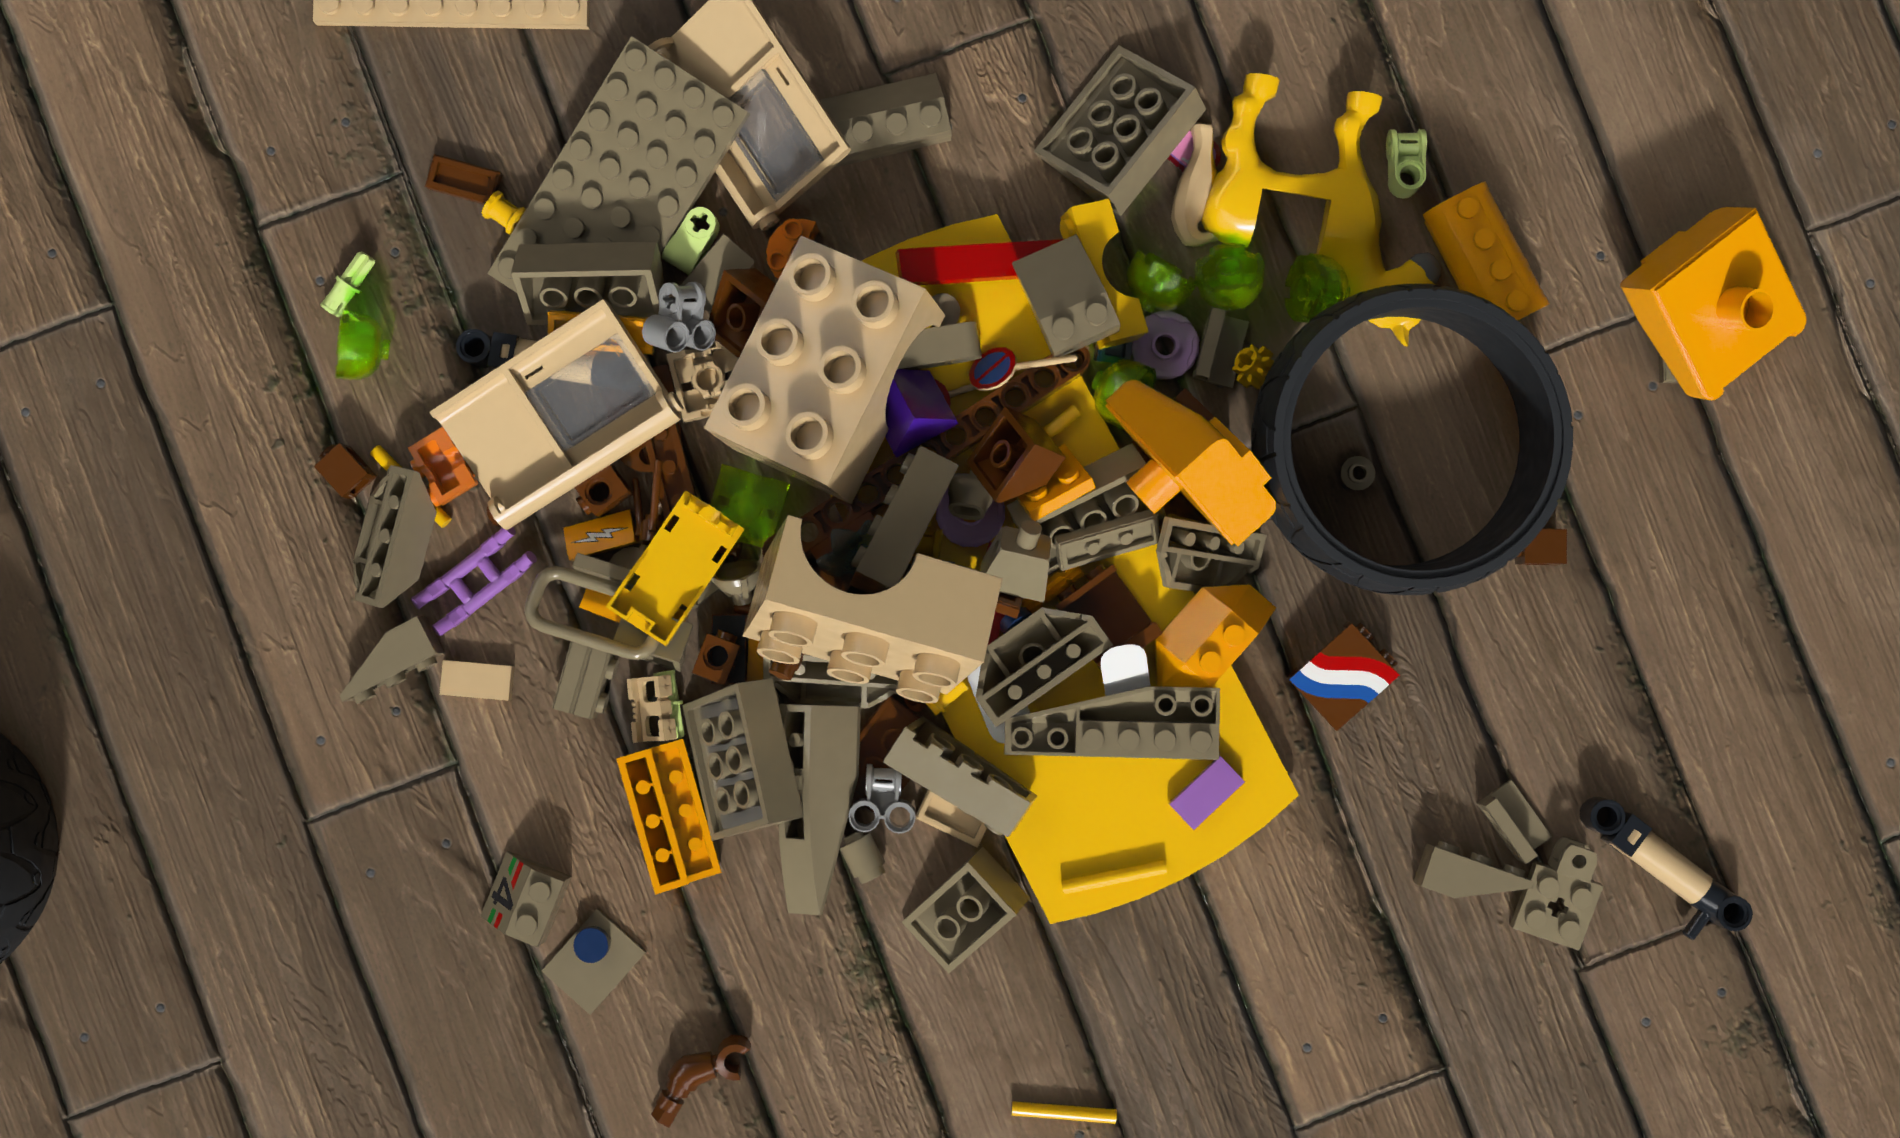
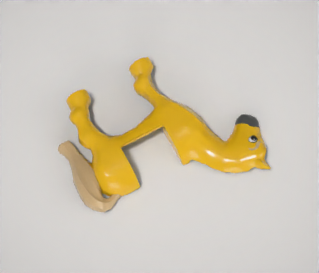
[1171,73,1442,347]

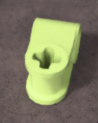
[1386,129,1427,199]
[661,207,720,275]

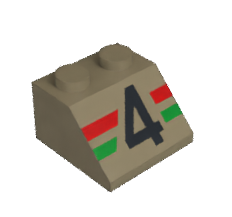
[481,851,572,947]

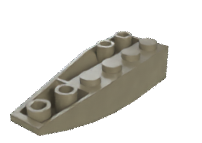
[1004,686,1220,760]
[778,704,861,915]

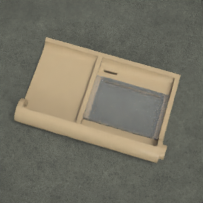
[648,0,851,231]
[430,299,684,530]

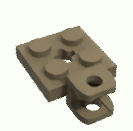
[1510,837,1604,950]

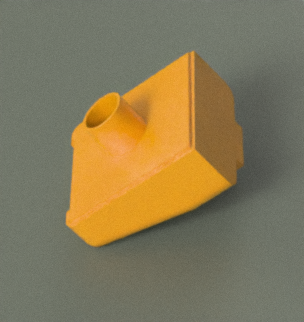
[1620,207,1807,400]
[1105,380,1276,546]

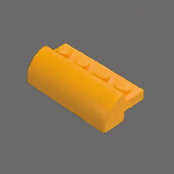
[616,739,722,895]

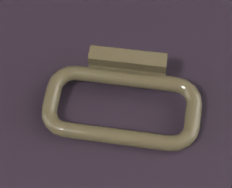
[524,553,660,660]

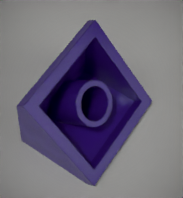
[885,369,958,458]

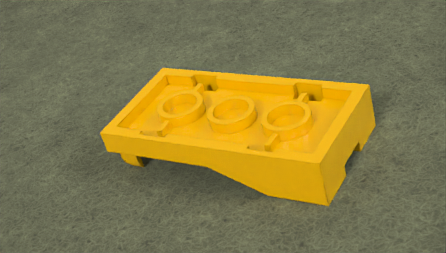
[606,490,745,647]

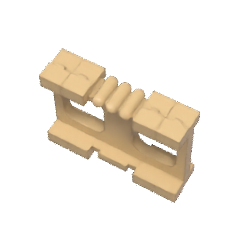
[627,675,677,743]

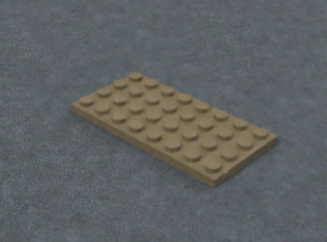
[487,36,750,293]

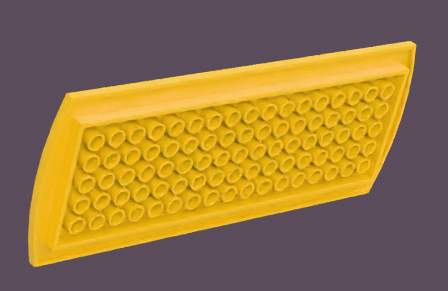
[830,214,1299,924]

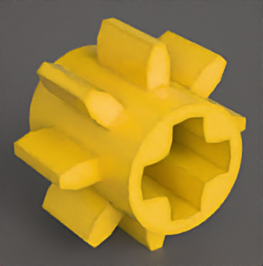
[1232,344,1274,389]

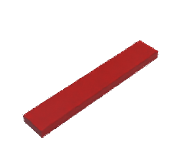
[895,239,1104,286]

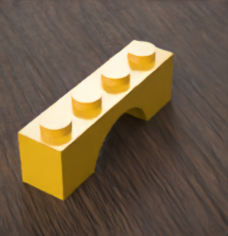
[1060,199,1149,349]

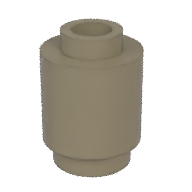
[840,831,886,884]

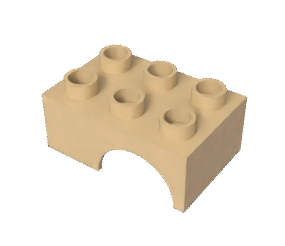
[704,236,945,504]
[743,515,1003,703]

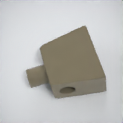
[980,520,1051,602]

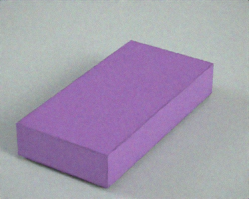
[1168,755,1245,830]

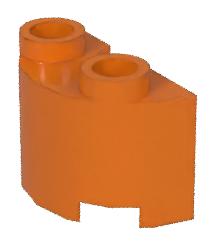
[766,218,819,281]
[408,426,479,507]

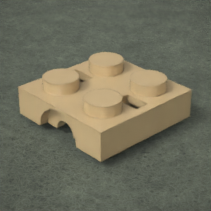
[666,341,738,423]

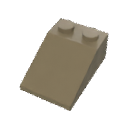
[1012,234,1120,358]
[902,847,1030,974]

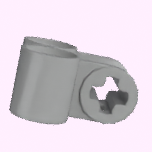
[642,282,716,353]
[849,764,916,834]

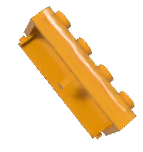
[1423,181,1550,320]

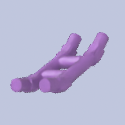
[411,527,537,636]

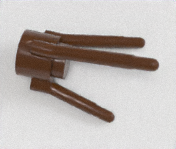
[632,459,668,546]

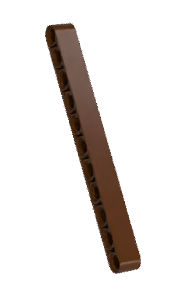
[762,347,1090,557]

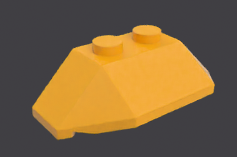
[1155,585,1276,688]

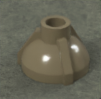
[712,558,761,606]

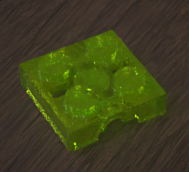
[710,464,790,548]

